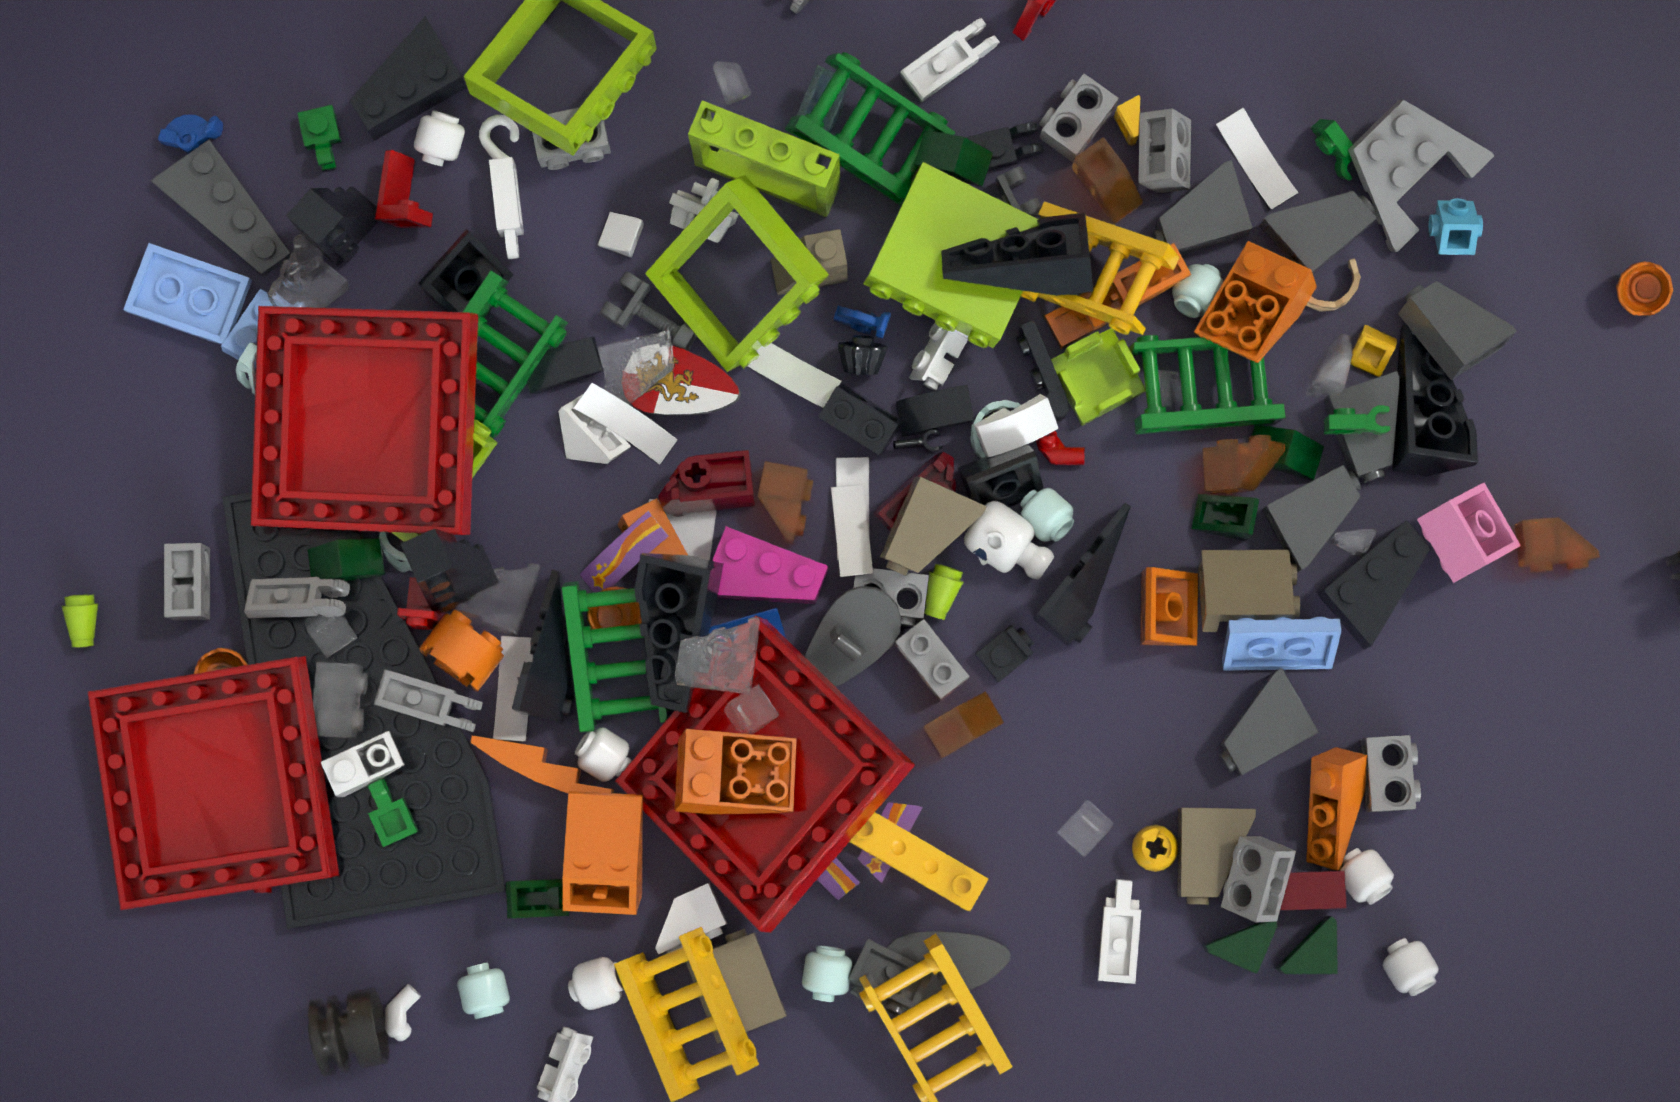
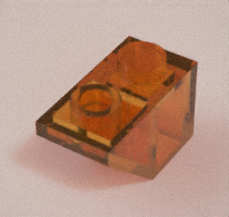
[1072,137,1144,224]
[1203,435,1285,494]
[758,461,814,544]
[1514,517,1600,573]
[923,691,1004,760]

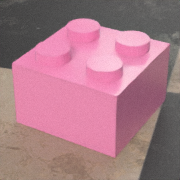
[1417,482,1521,583]

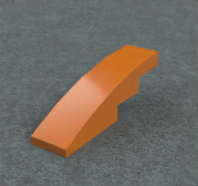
[1044,243,1191,349]
[471,735,614,793]

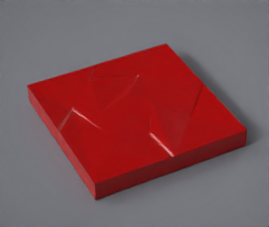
[251,306,478,535]
[615,615,915,933]
[88,656,339,910]

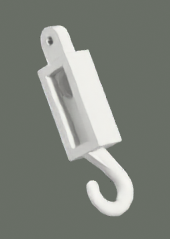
[479,114,524,259]

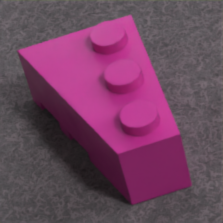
[712,526,828,604]

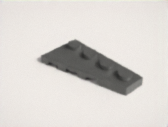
[150,140,293,277]

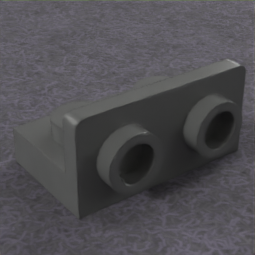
[848,939,933,1017]

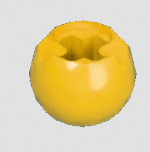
[1132,825,1179,872]

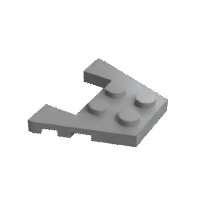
[1348,100,1494,252]

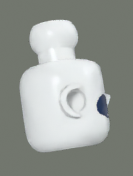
[964,501,1054,580]

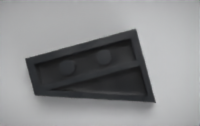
[350,16,467,141]
[286,187,378,267]
[1317,520,1431,650]
[400,529,499,612]

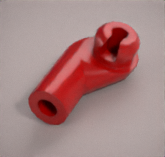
[1036,431,1085,465]

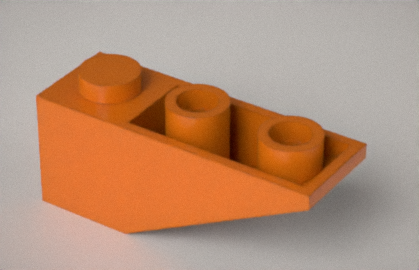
[1306,747,1367,871]

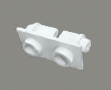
[909,323,968,391]
[537,1026,594,1102]

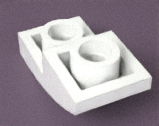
[974,394,1058,457]

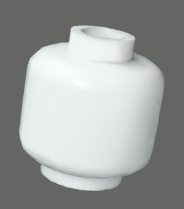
[414,111,465,166]
[575,727,631,782]
[1340,848,1394,905]
[1383,938,1439,996]
[568,957,624,1010]

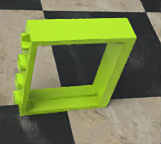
[464,0,657,156]
[688,100,840,217]
[645,175,829,372]

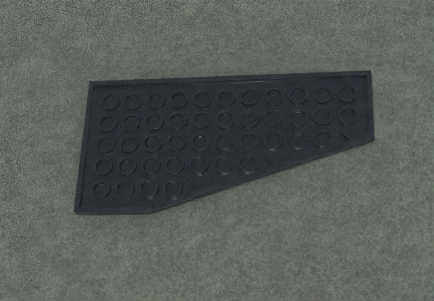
[222,492,506,929]

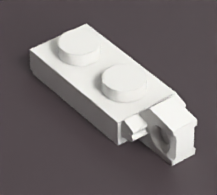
[1097,879,1141,984]

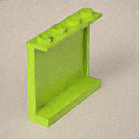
[863,162,1039,348]

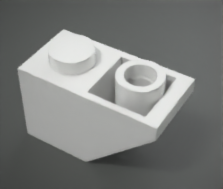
[321,731,404,797]
[655,883,728,954]

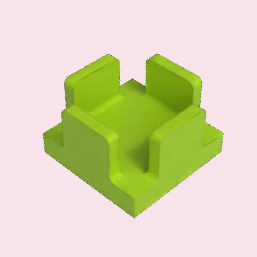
[1051,328,1146,426]

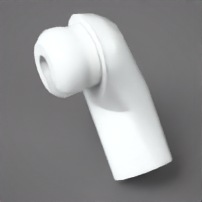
[385,984,421,1041]

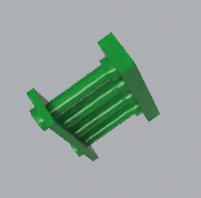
[785,52,955,206]
[463,271,568,438]
[1129,335,1286,434]
[562,581,675,732]

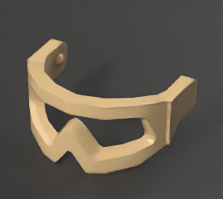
[1306,258,1361,312]

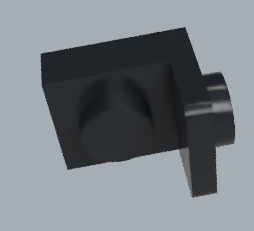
[975,625,1034,683]

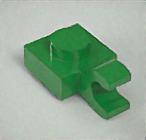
[297,105,342,171]
[1310,119,1353,181]
[1323,405,1390,435]
[368,779,419,847]

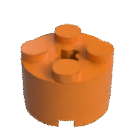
[419,609,504,692]

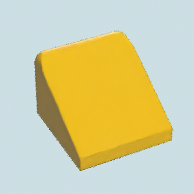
[1113,95,1140,146]
[1347,325,1397,377]

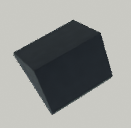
[418,229,513,312]
[958,444,1043,507]

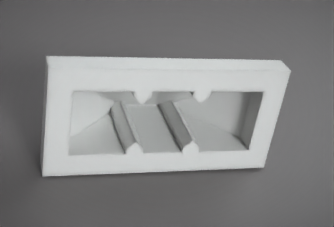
[558,394,631,464]

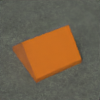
[1140,567,1198,646]

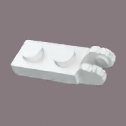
[900,18,1000,103]

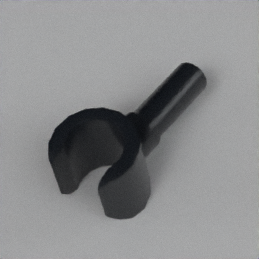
[893,429,943,454]

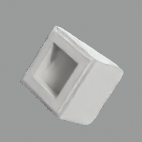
[598,212,644,258]

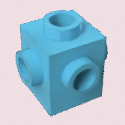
[1428,198,1483,255]

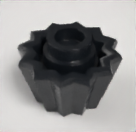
[838,335,888,375]

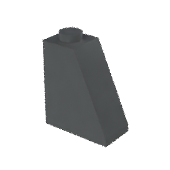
[1153,160,1253,255]
[1260,191,1377,274]
[1398,281,1517,381]
[1323,371,1400,483]
[1262,465,1361,573]
[1219,668,1319,776]

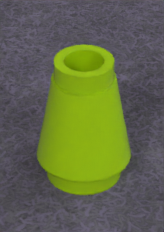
[924,564,964,620]
[61,594,98,647]

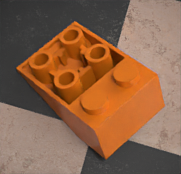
[1194,241,1317,363]
[675,729,796,814]
[563,791,643,915]

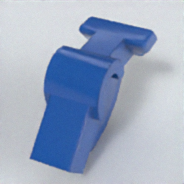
[158,115,223,154]
[833,305,891,338]

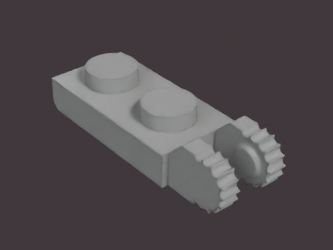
[244,577,350,618]
[374,669,483,732]

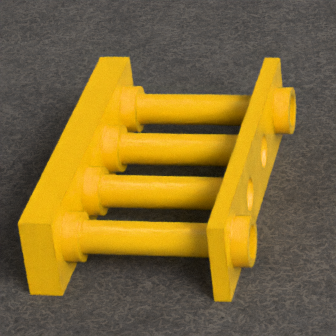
[1021,201,1180,335]
[850,812,989,911]
[614,927,759,1102]
[859,934,1013,1102]

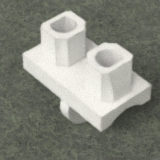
[669,178,739,243]

